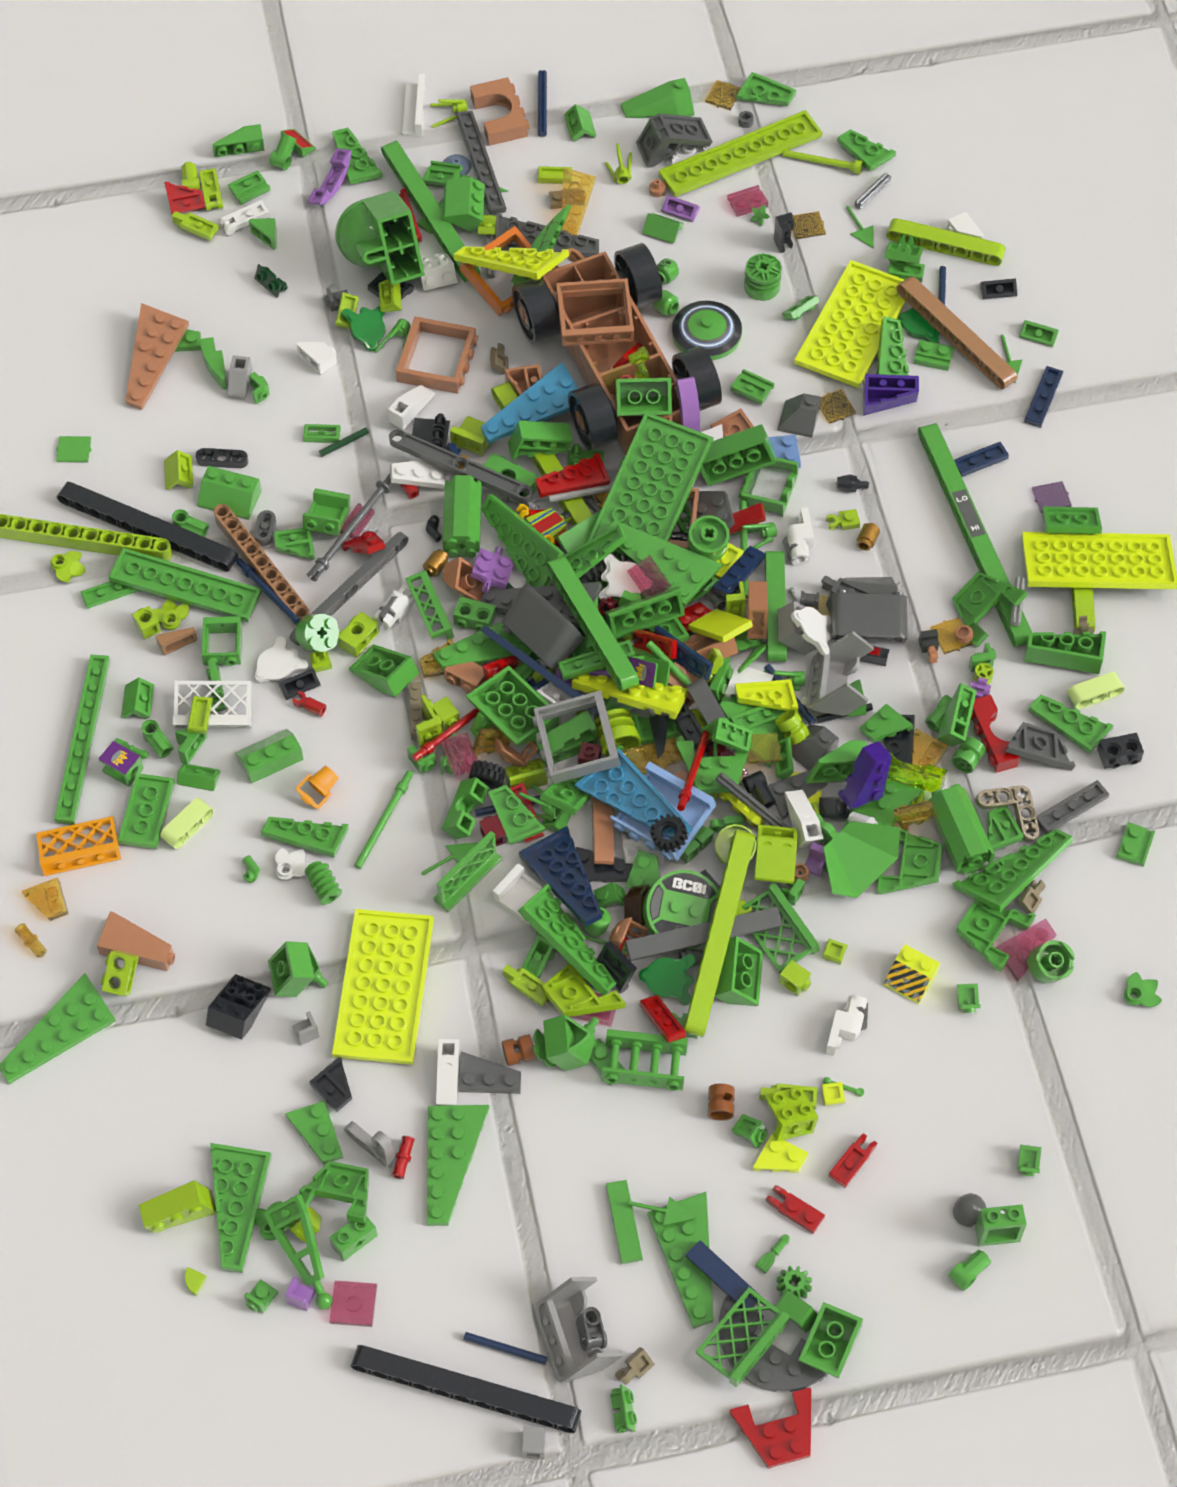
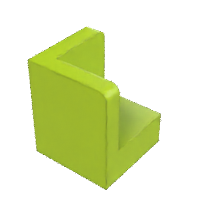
[290,1206,322,1243]

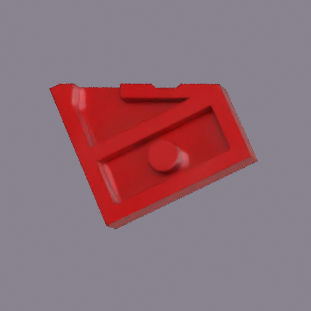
[164,181,205,214]
[341,531,386,555]
[483,655,519,681]

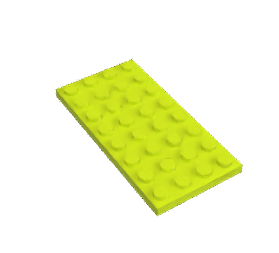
[794,260,906,388]
[1021,532,1177,589]
[332,909,434,1065]

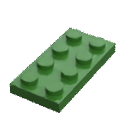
[118,773,175,849]

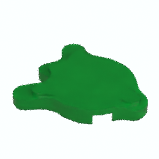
[342,306,385,351]
[897,308,940,343]
[639,954,696,1005]

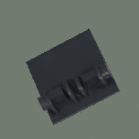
[412,413,450,449]

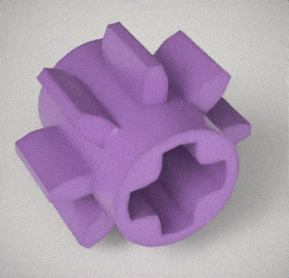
[971,677,991,699]

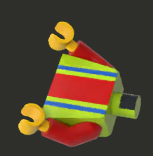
[516,504,572,547]

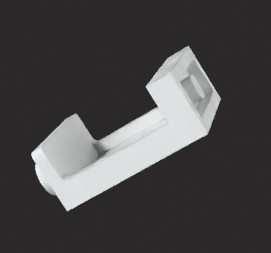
[493,864,555,926]

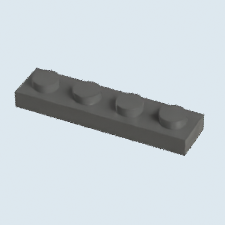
[1036,780,1109,834]

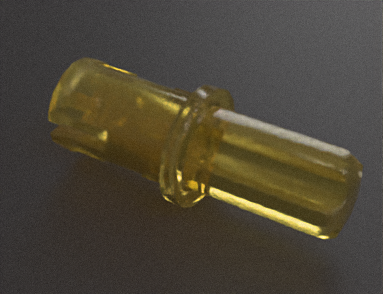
[15,923,47,957]

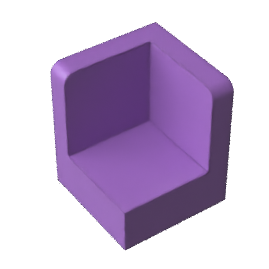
[805,842,826,877]
[285,1277,315,1311]

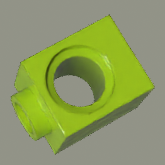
[132,606,161,640]
[433,696,460,731]
[779,960,811,996]

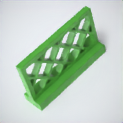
[433,831,502,912]
[742,882,820,973]
[696,1287,790,1388]

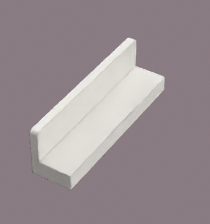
[402,74,426,136]

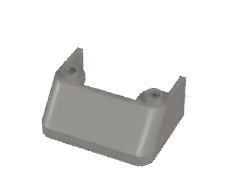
[806,631,874,716]
[535,1277,623,1382]

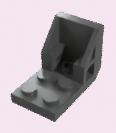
[636,114,713,167]

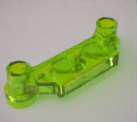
[628,346,650,378]

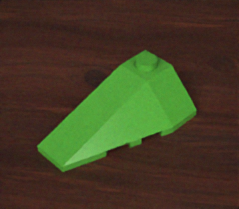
[621,78,694,118]

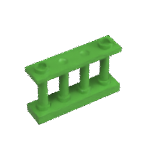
[601,1029,688,1091]

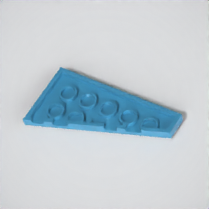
[574,749,692,839]

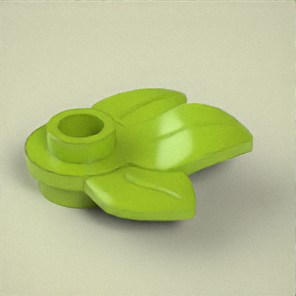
[50,551,86,583]
[152,599,189,630]

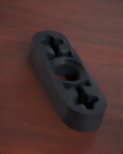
[196,448,249,468]

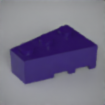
[863,374,919,416]
[838,741,892,809]

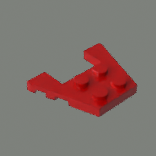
[729,1387,812,1469]

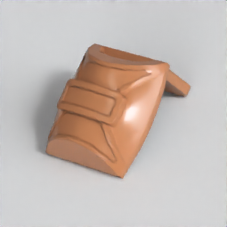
[495,737,538,767]
[608,917,648,948]

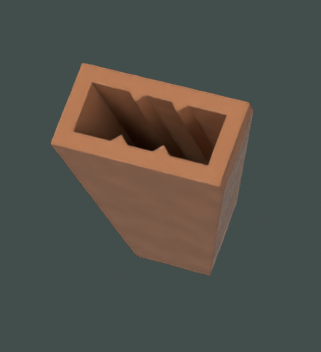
[97,911,175,971]

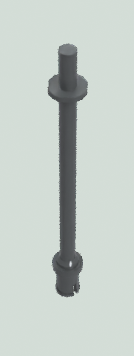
[307,474,391,582]

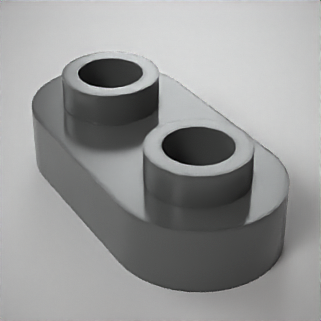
[254,510,276,544]

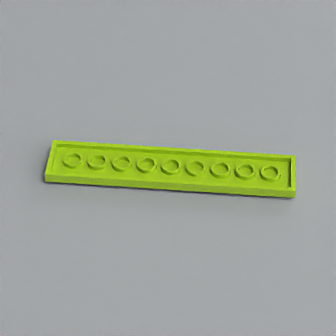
[658,110,822,197]

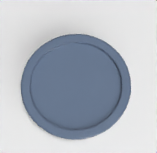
[443,154,472,176]

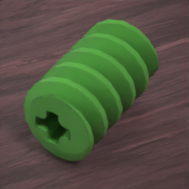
[304,861,342,905]

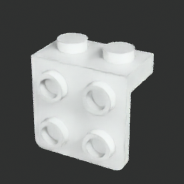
[420,253,457,291]

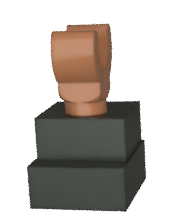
[918,629,939,664]

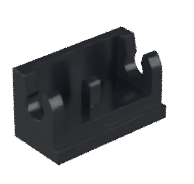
[774,212,795,253]

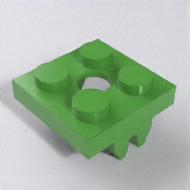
[884,235,923,265]

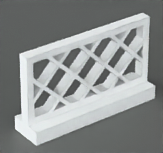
[173,681,252,728]

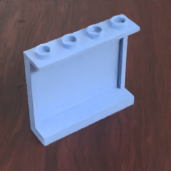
[610,761,716,861]

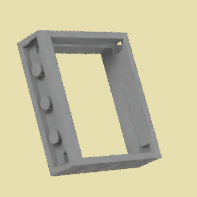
[532,690,621,784]

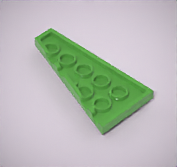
[481,494,564,587]
[603,520,723,606]
[953,829,1073,912]
[518,884,616,996]
[0,973,116,1084]

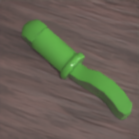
[115,738,149,759]
[755,1234,790,1274]

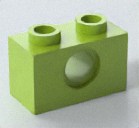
[338,611,380,658]

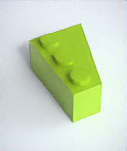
[138,1180,217,1233]

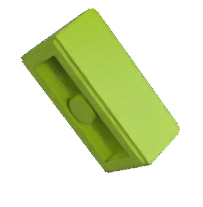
[379,279,402,312]

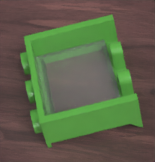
[738,457,798,517]

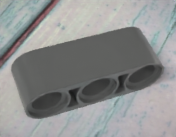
[687,677,726,724]

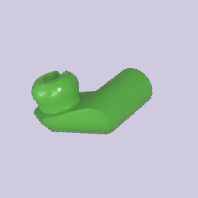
[242,855,260,883]

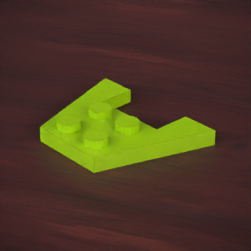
[542,963,626,1017]

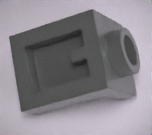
[324,288,348,312]

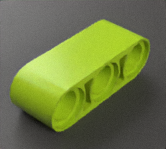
[1072,588,1095,633]

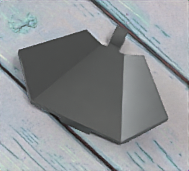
[821,575,898,615]

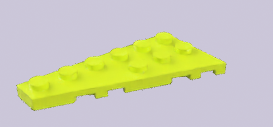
[453,246,569,280]
[572,673,688,719]

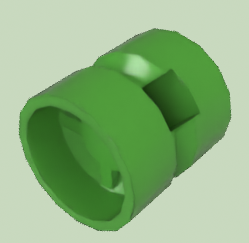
[951,737,986,773]

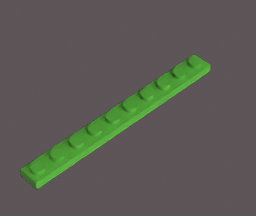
[54,654,110,824]

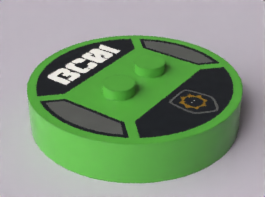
[643,870,719,951]

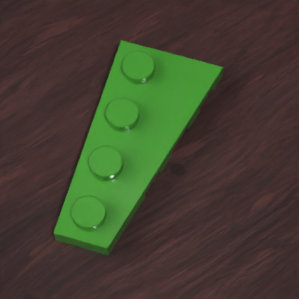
[332,128,383,185]
[877,316,909,375]
[563,524,626,578]
[1028,695,1114,754]
[261,817,349,858]

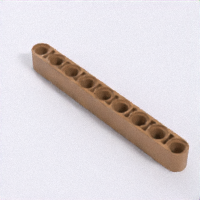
[896,276,1017,390]
[214,504,310,626]

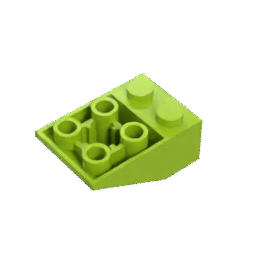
[754,824,798,884]

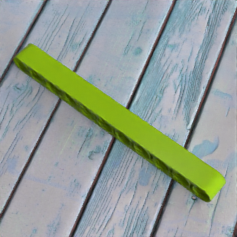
[491,382,592,527]
[0,514,172,561]
[683,829,756,1038]

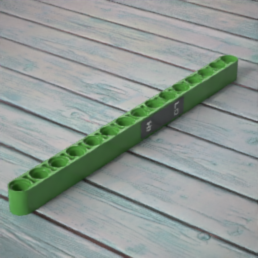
[918,423,1032,647]

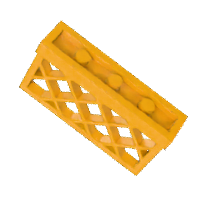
[36,816,122,876]

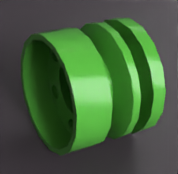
[744,253,782,301]

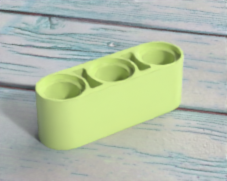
[1067,672,1125,709]
[160,798,214,849]

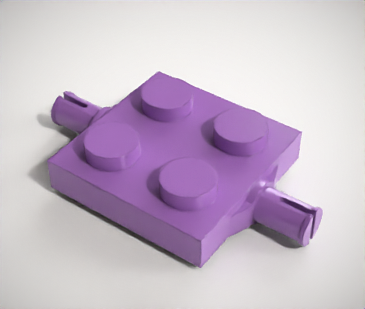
[470,546,514,593]

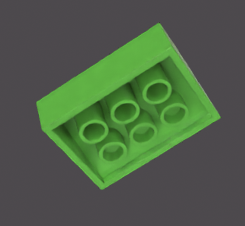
[466,666,559,746]

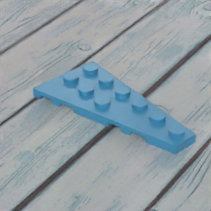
[481,362,578,444]

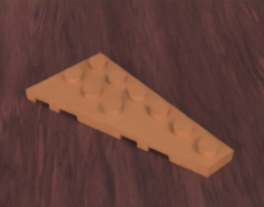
[125,303,189,410]

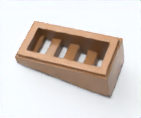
[155,627,197,656]

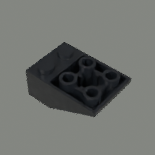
[206,974,271,1040]

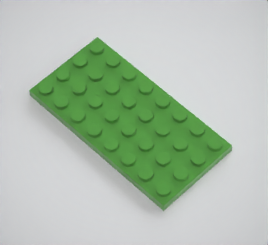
[588,412,714,559]

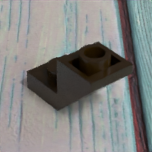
[624,884,650,928]

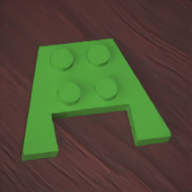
[952,572,1028,648]
[676,738,752,793]
[877,825,943,895]
[956,901,1036,972]
[291,1161,369,1224]

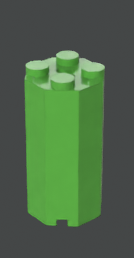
[443,475,482,558]
[927,784,995,874]

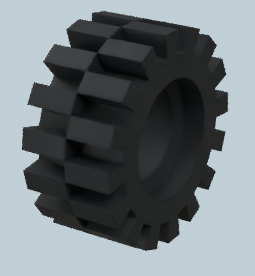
[468,760,506,789]
[650,814,688,853]

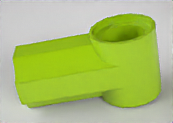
[181,161,201,190]

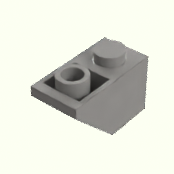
[228,355,252,398]

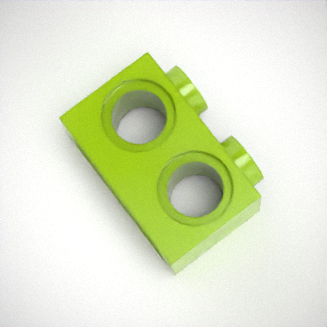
[101,950,139,996]

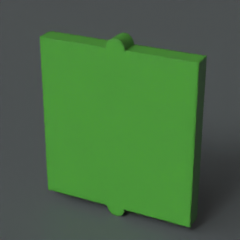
[56,436,92,463]

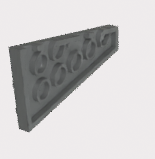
[496,213,599,257]
[480,582,602,628]

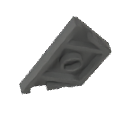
[691,491,735,530]
[1005,722,1075,771]

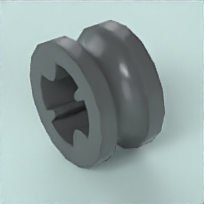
[738,111,754,128]

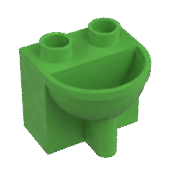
[335,190,425,285]

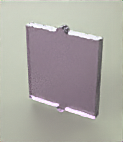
[1032,481,1072,513]

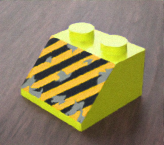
[884,944,940,1004]

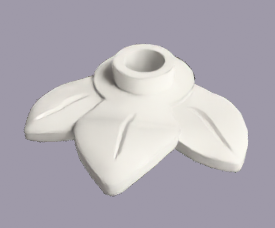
[275,848,309,880]

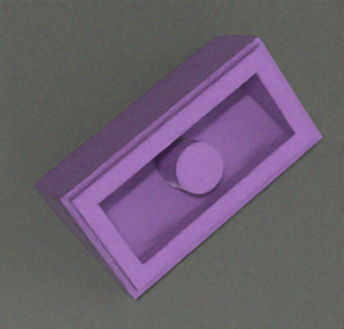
[661,195,700,222]

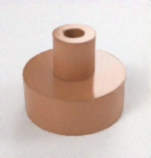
[649,179,666,197]

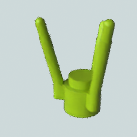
[430,99,468,128]
[605,143,632,184]

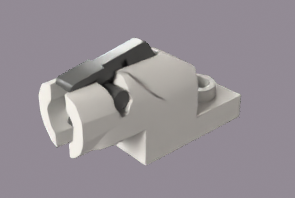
[782,507,814,565]
[373,584,417,630]
[826,995,868,1056]

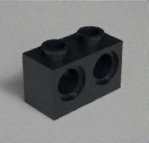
[1097,732,1144,769]

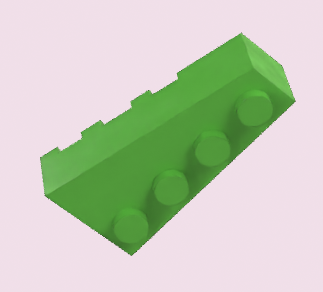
[1024,631,1106,674]

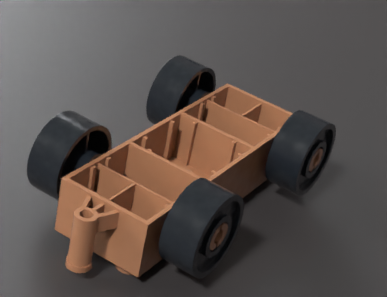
[512,243,722,456]

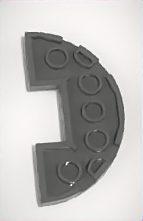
[718,1296,829,1392]

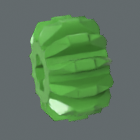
[776,1266,812,1299]

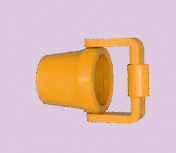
[296,766,339,809]

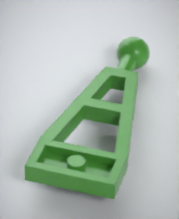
[264,1194,333,1310]

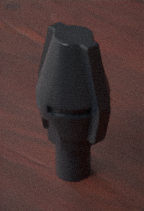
[836,474,869,493]

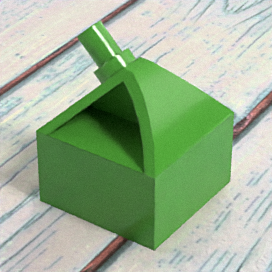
[268,941,329,997]
[543,1014,600,1071]

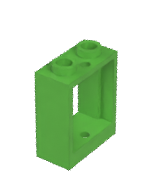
[201,616,243,666]
[975,1204,1027,1246]

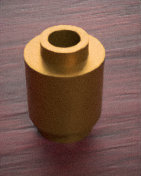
[857,523,880,551]
[423,549,449,577]

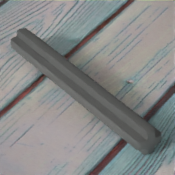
[716,772,790,828]

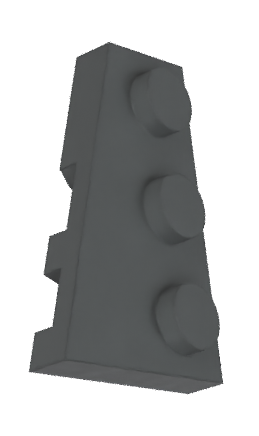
[459,1051,521,1094]

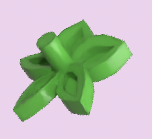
[750,205,770,226]

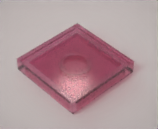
[329,1280,377,1327]

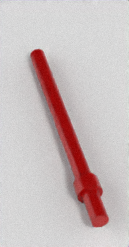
[411,708,480,762]
[677,731,710,811]

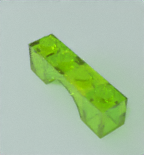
[887,753,948,792]

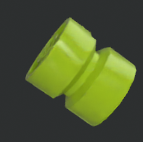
[775,709,810,745]

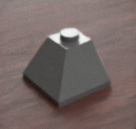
[777,393,821,438]
[791,724,839,770]

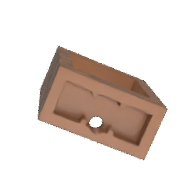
[747,581,768,639]
[683,633,738,659]

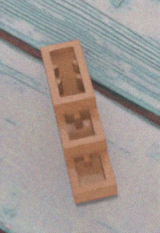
[592,797,614,865]

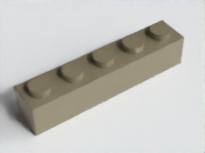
[409,682,423,740]

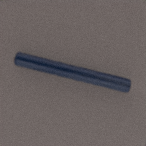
[538,70,547,137]

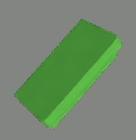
[564,104,596,141]
[643,213,684,243]
[121,677,154,720]

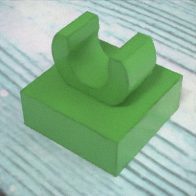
[781,878,805,906]

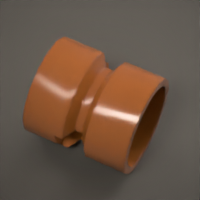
[502,1034,536,1066]
[707,1083,735,1121]

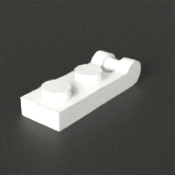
[219,200,270,235]

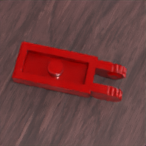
[634,630,677,659]
[828,1133,878,1188]
[765,1185,825,1234]

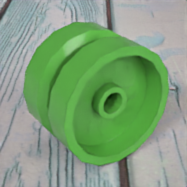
[687,515,730,561]

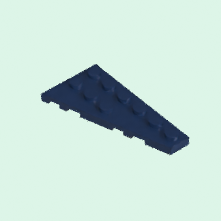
[519,826,602,927]

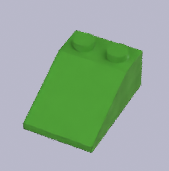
[349,644,419,697]
[805,740,867,784]
[798,1302,863,1379]

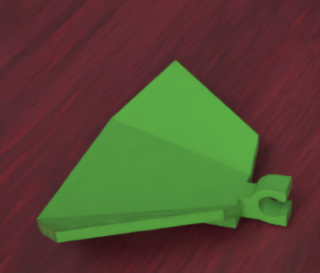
[720,694,785,768]
[822,821,900,898]

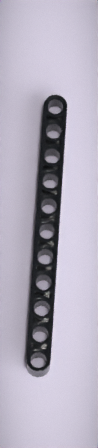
[57,481,239,572]
[350,1345,582,1433]

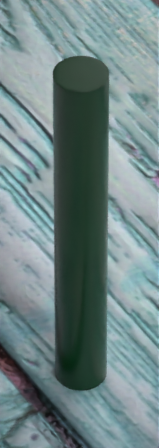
[319,427,369,457]

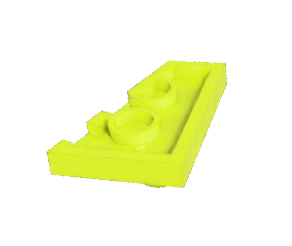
[734,679,798,712]
[718,792,766,827]

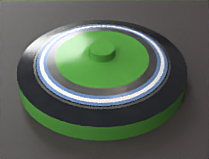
[672,301,742,360]

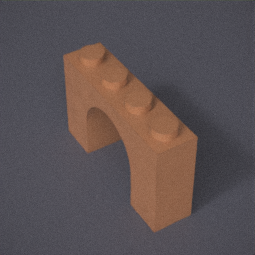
[470,77,530,146]

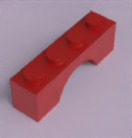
[970,695,1020,773]

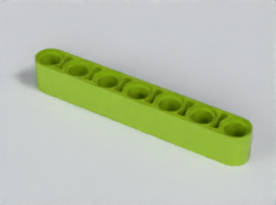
[886,218,1006,266]

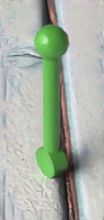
[823,1077,864,1097]

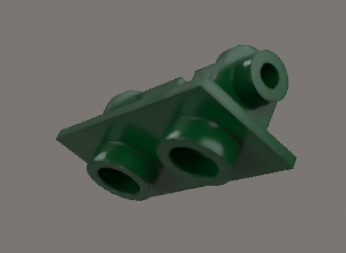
[254,264,288,298]

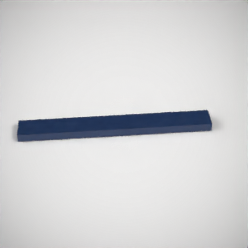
[481,625,599,717]

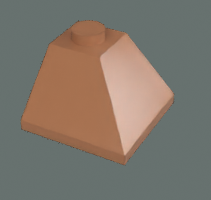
[442,557,484,601]

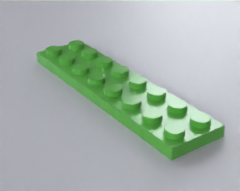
[109,548,262,622]

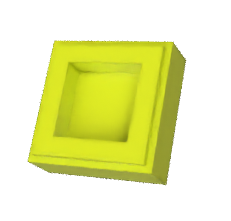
[822,1082,845,1106]

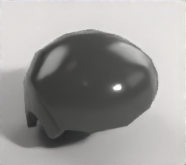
[952,1193,986,1227]

